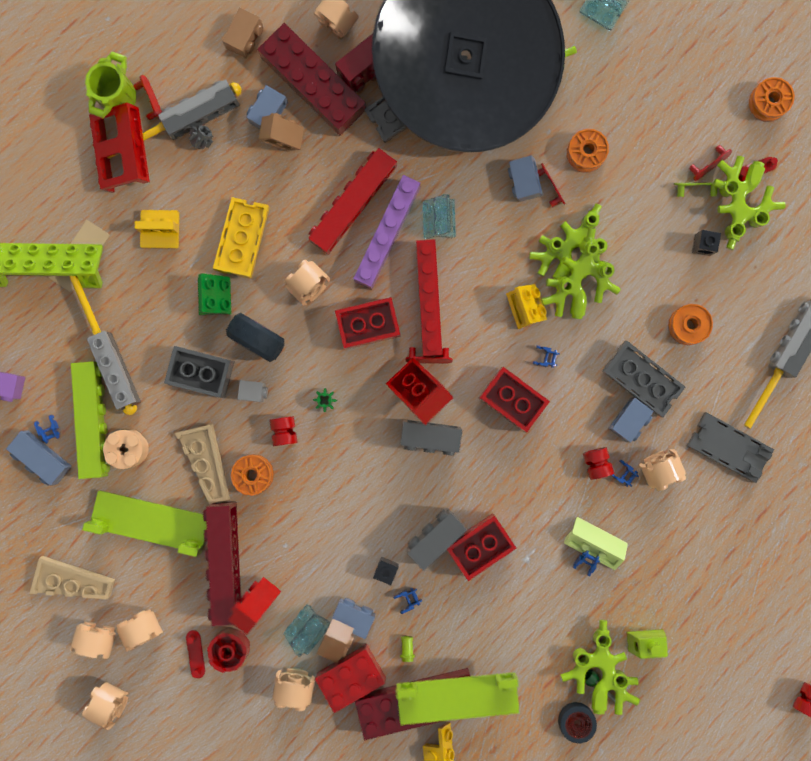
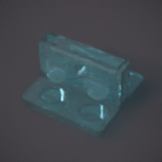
[579,0,630,31]
[422,194,456,239]
[284,604,330,657]

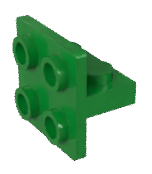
[198,273,231,316]

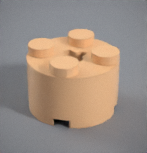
[314,0,359,39]
[285,260,330,305]
[103,430,149,469]
[639,449,686,491]
[116,609,163,652]
[70,621,116,659]
[273,668,315,711]
[82,682,128,730]

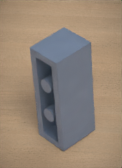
[6,430,72,486]

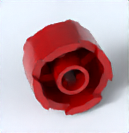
[207,627,250,673]

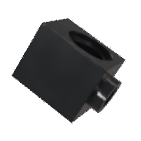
[692,230,721,256]
[373,556,399,585]

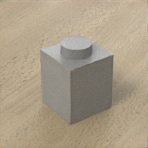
[238,380,268,402]

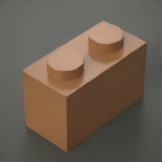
[222,7,263,58]
[259,113,304,151]
[316,618,354,663]

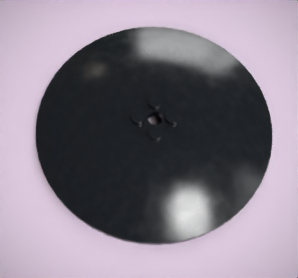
[372,0,565,153]

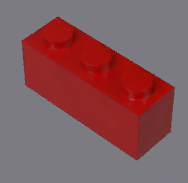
[228,577,281,636]

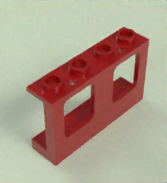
[89,102,150,193]

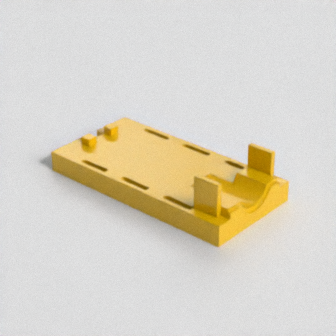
[213,197,270,279]

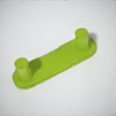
[674,182,718,197]

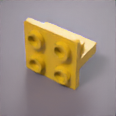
[135,210,180,249]
[506,284,547,329]

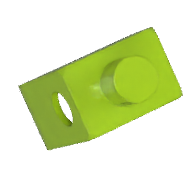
[627,629,668,659]

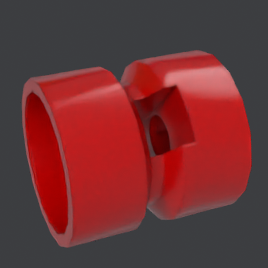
[269,416,298,446]
[583,447,614,480]
[793,682,811,717]

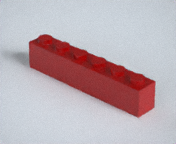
[308,148,397,255]
[416,239,443,357]

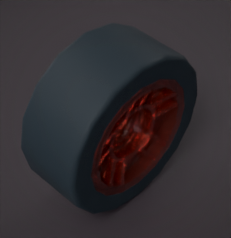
[558,702,597,744]

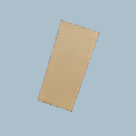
[48,220,110,292]

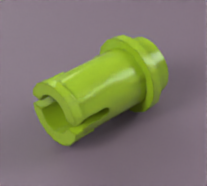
[400,636,415,662]

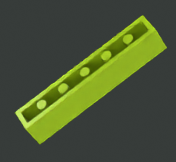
[71,361,110,479]

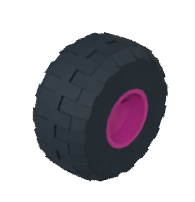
[226,313,285,362]

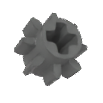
[189,125,213,150]

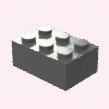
[164,346,235,398]
[401,419,462,456]
[407,509,467,571]

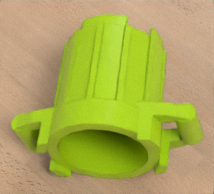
[85,51,137,118]

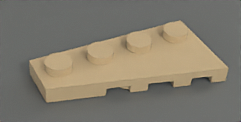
[175,424,230,504]
[29,556,115,599]

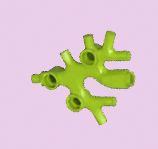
[712,156,786,250]
[529,204,607,284]
[541,228,621,319]
[560,620,640,715]

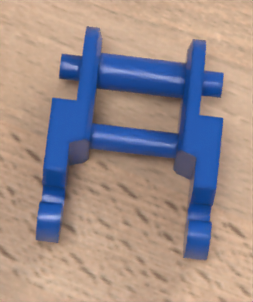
[533,346,560,368]
[34,415,60,444]
[611,460,639,487]
[573,550,600,577]
[393,588,422,614]

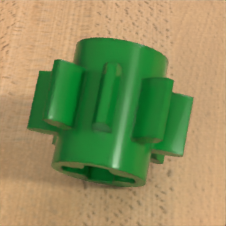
[313,388,337,412]

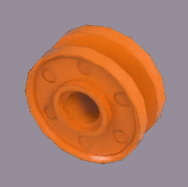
[748,77,795,122]
[567,129,609,172]
[668,304,713,346]
[231,454,274,496]

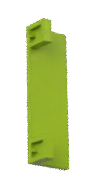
[0,243,103,288]
[82,490,207,557]
[396,672,519,725]

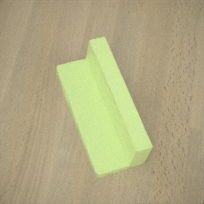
[564,517,628,570]

